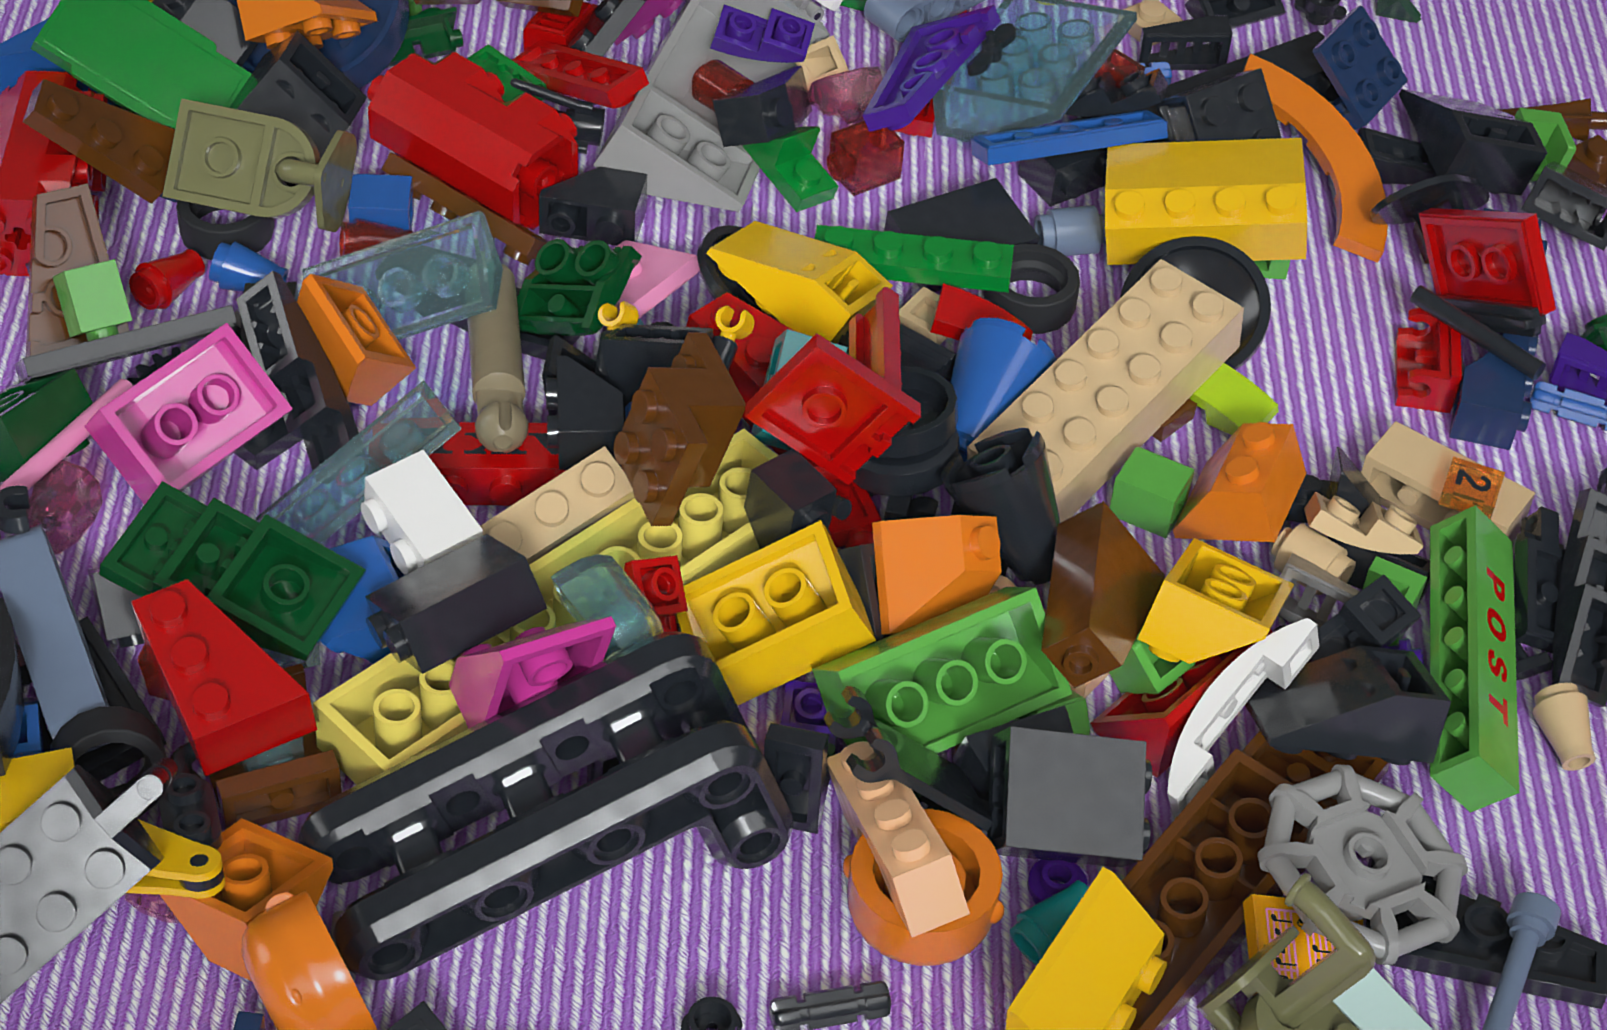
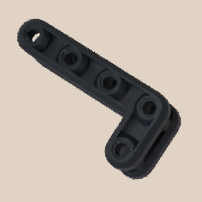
[298,631,794,980]

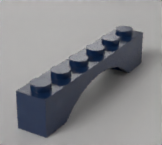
[1449,208,1548,450]

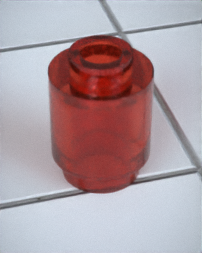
[692,59,754,112]

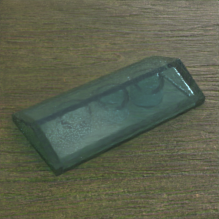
[302,211,503,340]
[256,380,462,544]

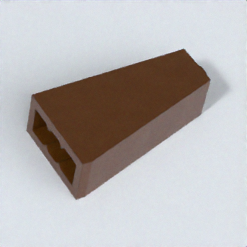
[1041,501,1165,688]

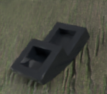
[1306,574,1421,664]

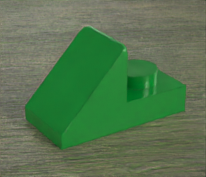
[743,126,839,212]

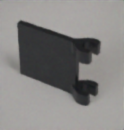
[823,686,994,832]

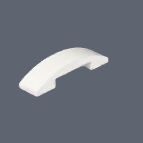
[1167,618,1319,816]

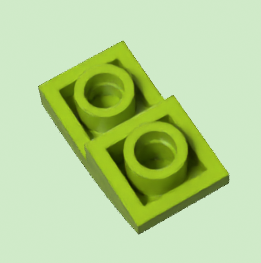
[1189,363,1279,435]

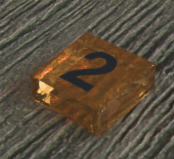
[1438,456,1505,520]

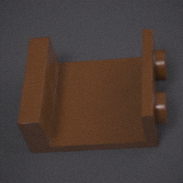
[208,663,342,830]

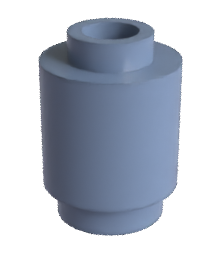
[1034,205,1106,256]

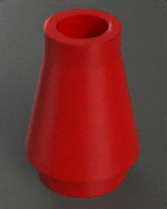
[129,249,205,310]

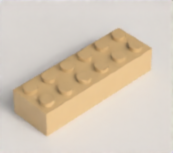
[967,259,1244,522]

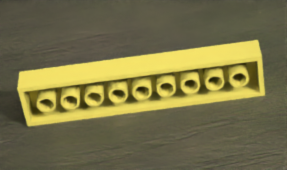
[313,428,778,785]

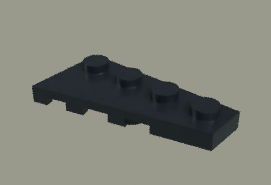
[1363,857,1607,1009]

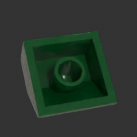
[0,368,93,482]

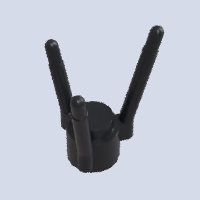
[510,78,605,154]

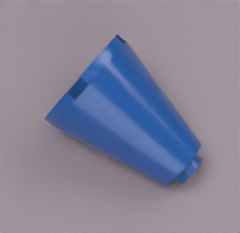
[950,318,1057,462]

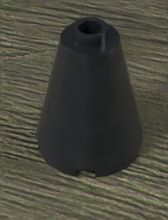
[940,428,1061,585]

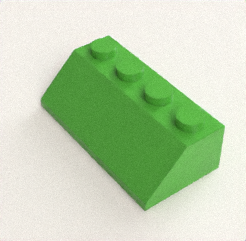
[812,587,1072,754]

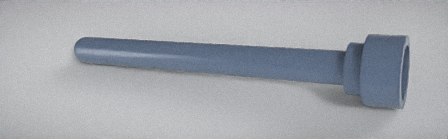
[1482,892,1561,1030]

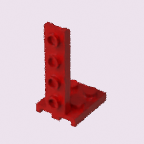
[745,287,921,485]

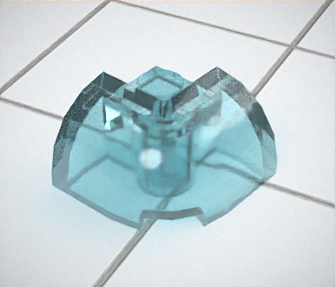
[551,554,665,661]

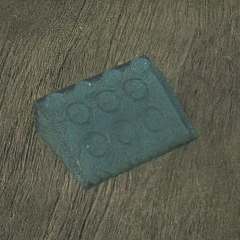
[933,0,1137,142]

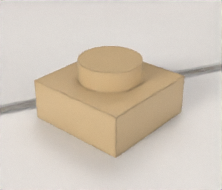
[1118,0,1183,46]
[899,287,948,344]

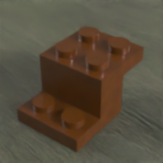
[614,332,746,526]

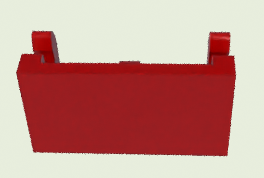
[1395,308,1462,413]

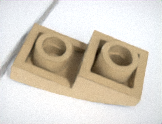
[1304,492,1424,554]

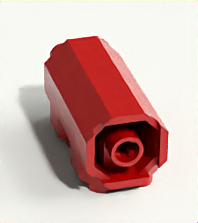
[367,52,578,230]
[0,71,108,276]

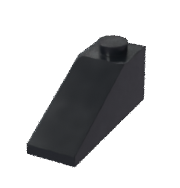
[712,66,812,147]

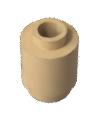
[1271,523,1356,595]

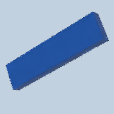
[971,110,1168,166]

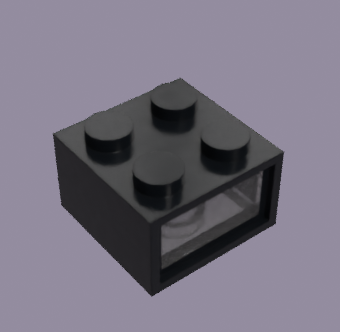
[1156,68,1282,142]

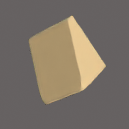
[795,35,854,94]

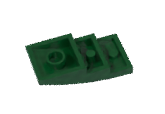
[99,481,366,661]

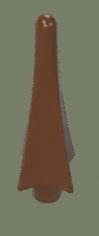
[1498,98,1607,141]

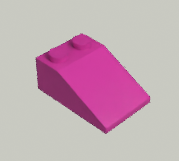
[84,323,293,505]
[449,616,616,729]

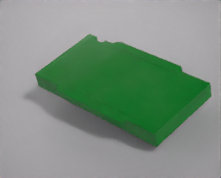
[30,0,251,129]

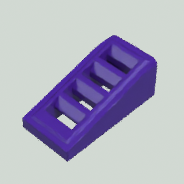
[1548,332,1607,405]

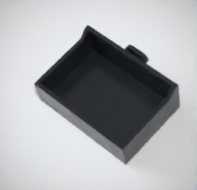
[884,178,1040,292]

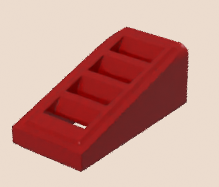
[523,2,598,51]

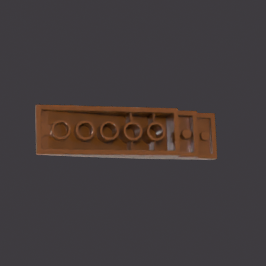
[1121,730,1390,1030]

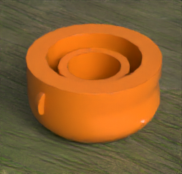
[843,809,1004,966]
[241,890,377,1030]

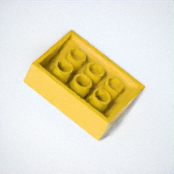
[1105,138,1307,265]

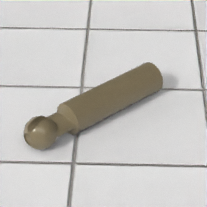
[465,261,529,453]

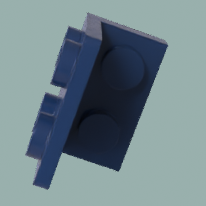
[1313,6,1408,130]

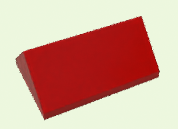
[1090,629,1273,778]

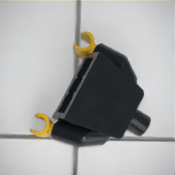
[595,301,754,421]

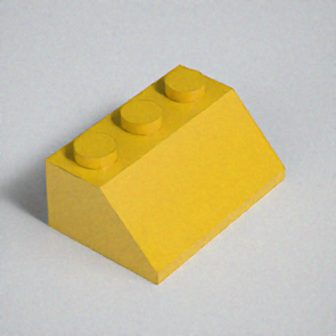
[677,520,876,706]
[1138,538,1294,664]
[1006,867,1167,1030]

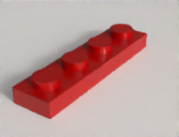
[512,40,649,109]

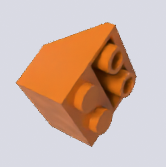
[237,0,377,49]

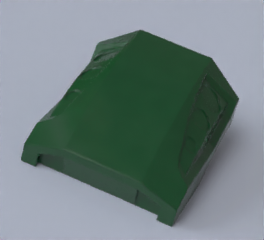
[517,239,642,336]

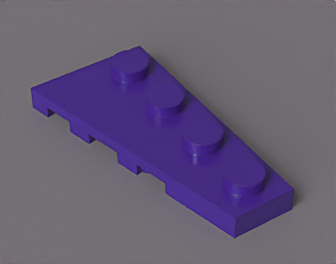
[862,5,1001,132]

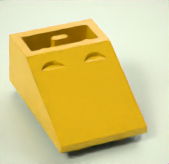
[706,221,893,344]

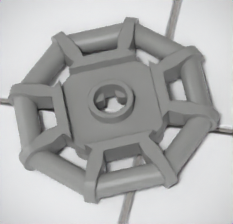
[1257,764,1468,965]

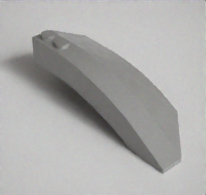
[593,0,830,212]

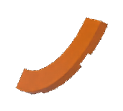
[1243,54,1388,263]

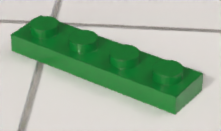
[814,225,1014,293]

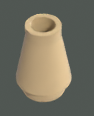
[1532,683,1596,771]

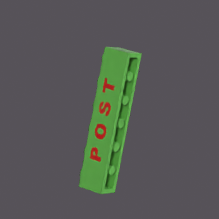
[1430,505,1520,813]

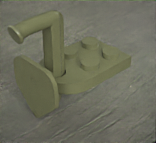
[162,98,357,232]
[1196,873,1376,1030]

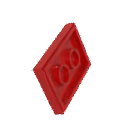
[1419,208,1556,315]

